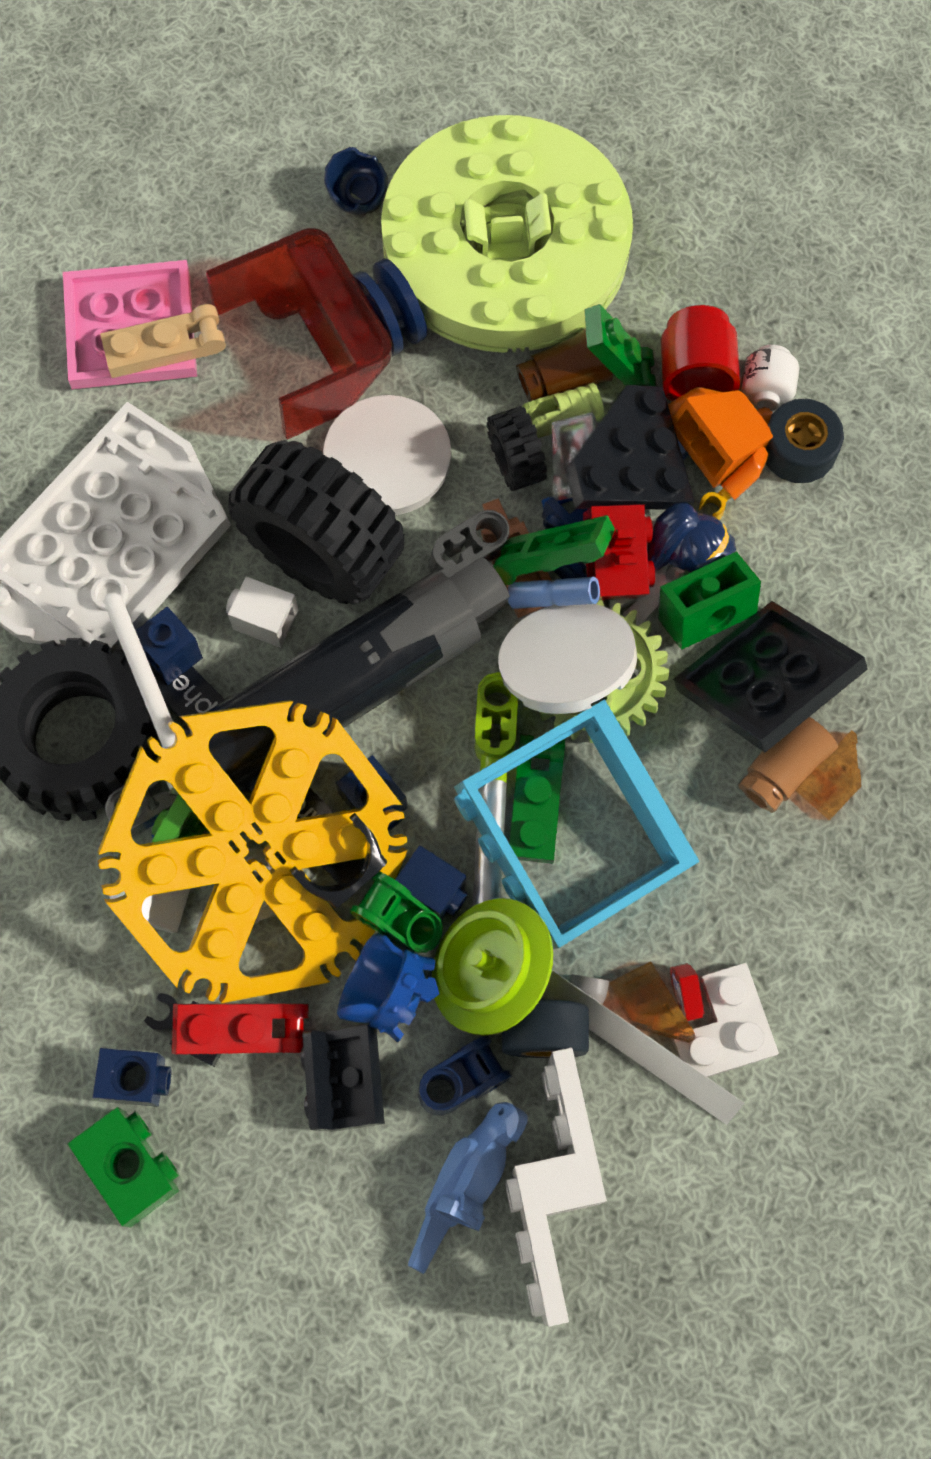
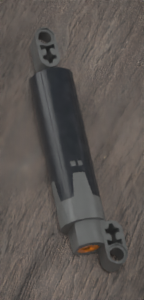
[105,510,510,836]

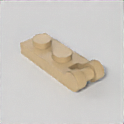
[100,304,226,378]

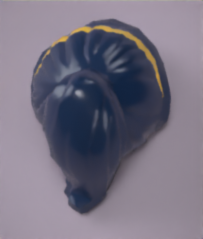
[647,502,736,573]

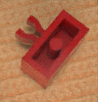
[583,504,655,600]

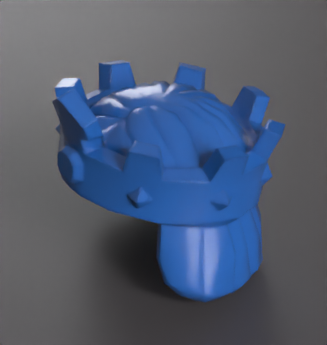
[337,933,439,1043]

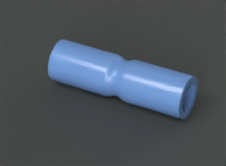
[508,577,600,609]

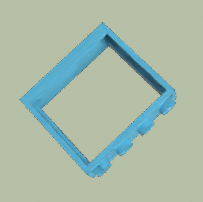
[454,699,700,949]

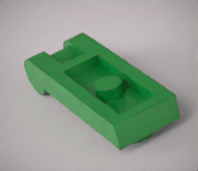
[584,304,657,386]
[493,515,615,585]
[509,734,566,864]

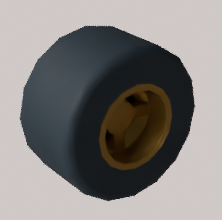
[766,399,844,483]
[502,1000,589,1058]

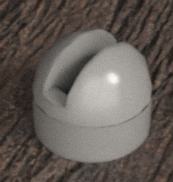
[571,974,609,1004]

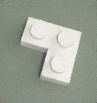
[671,963,779,1077]

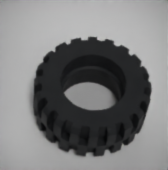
[228,440,405,605]
[0,638,162,821]

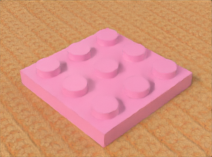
[63,260,197,389]

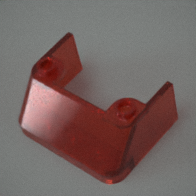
[206,228,392,440]

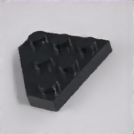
[565,385,695,510]

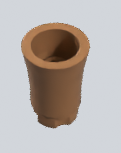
[738,717,838,813]

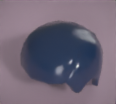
[324,147,388,215]

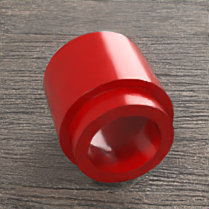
[661,305,740,402]

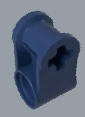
[418,1035,513,1116]

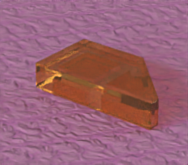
[795,730,862,821]
[609,961,695,1043]

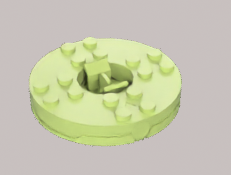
[381,115,633,353]

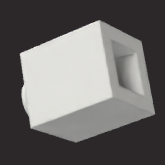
[226,576,299,648]

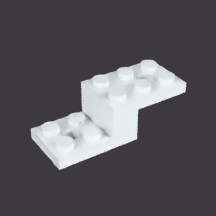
[505,1048,607,1327]

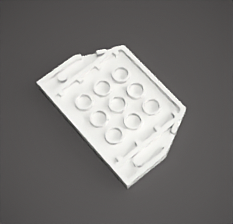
[0,402,231,652]

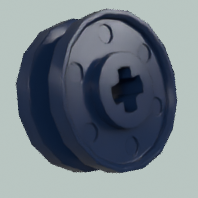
[349,258,427,357]

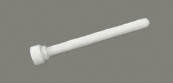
[104,592,178,795]

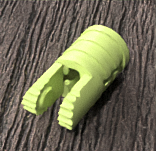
[522,383,604,438]

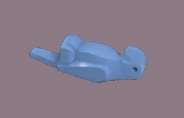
[408,1102,528,1274]

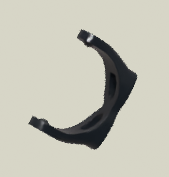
[289,813,387,909]

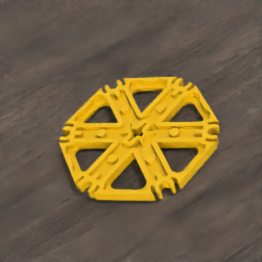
[97,700,408,1003]

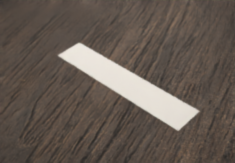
[542,970,745,1125]

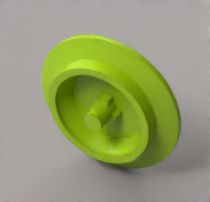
[432,898,553,1035]

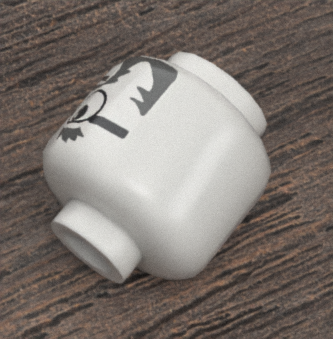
[741,345,800,411]

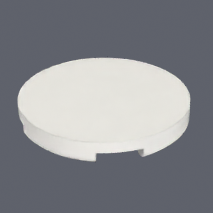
[323,395,451,515]
[498,604,637,714]

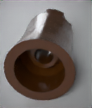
[516,328,613,402]

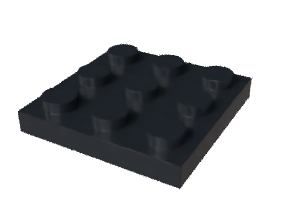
[673,601,868,753]

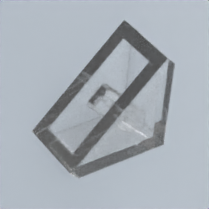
[552,412,597,501]

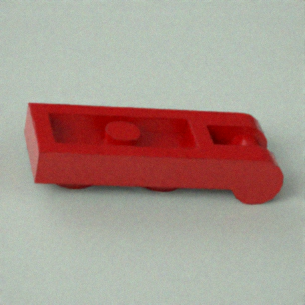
[172,1003,309,1055]

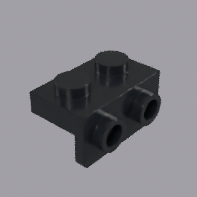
[300,1025,385,1132]

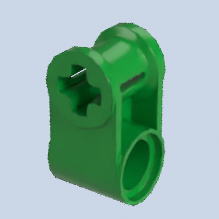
[349,871,443,953]

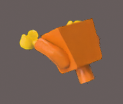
[668,387,773,520]

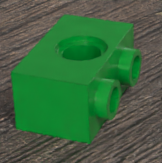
[658,551,761,650]
[67,1107,180,1228]

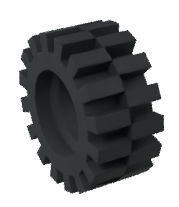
[486,406,547,491]

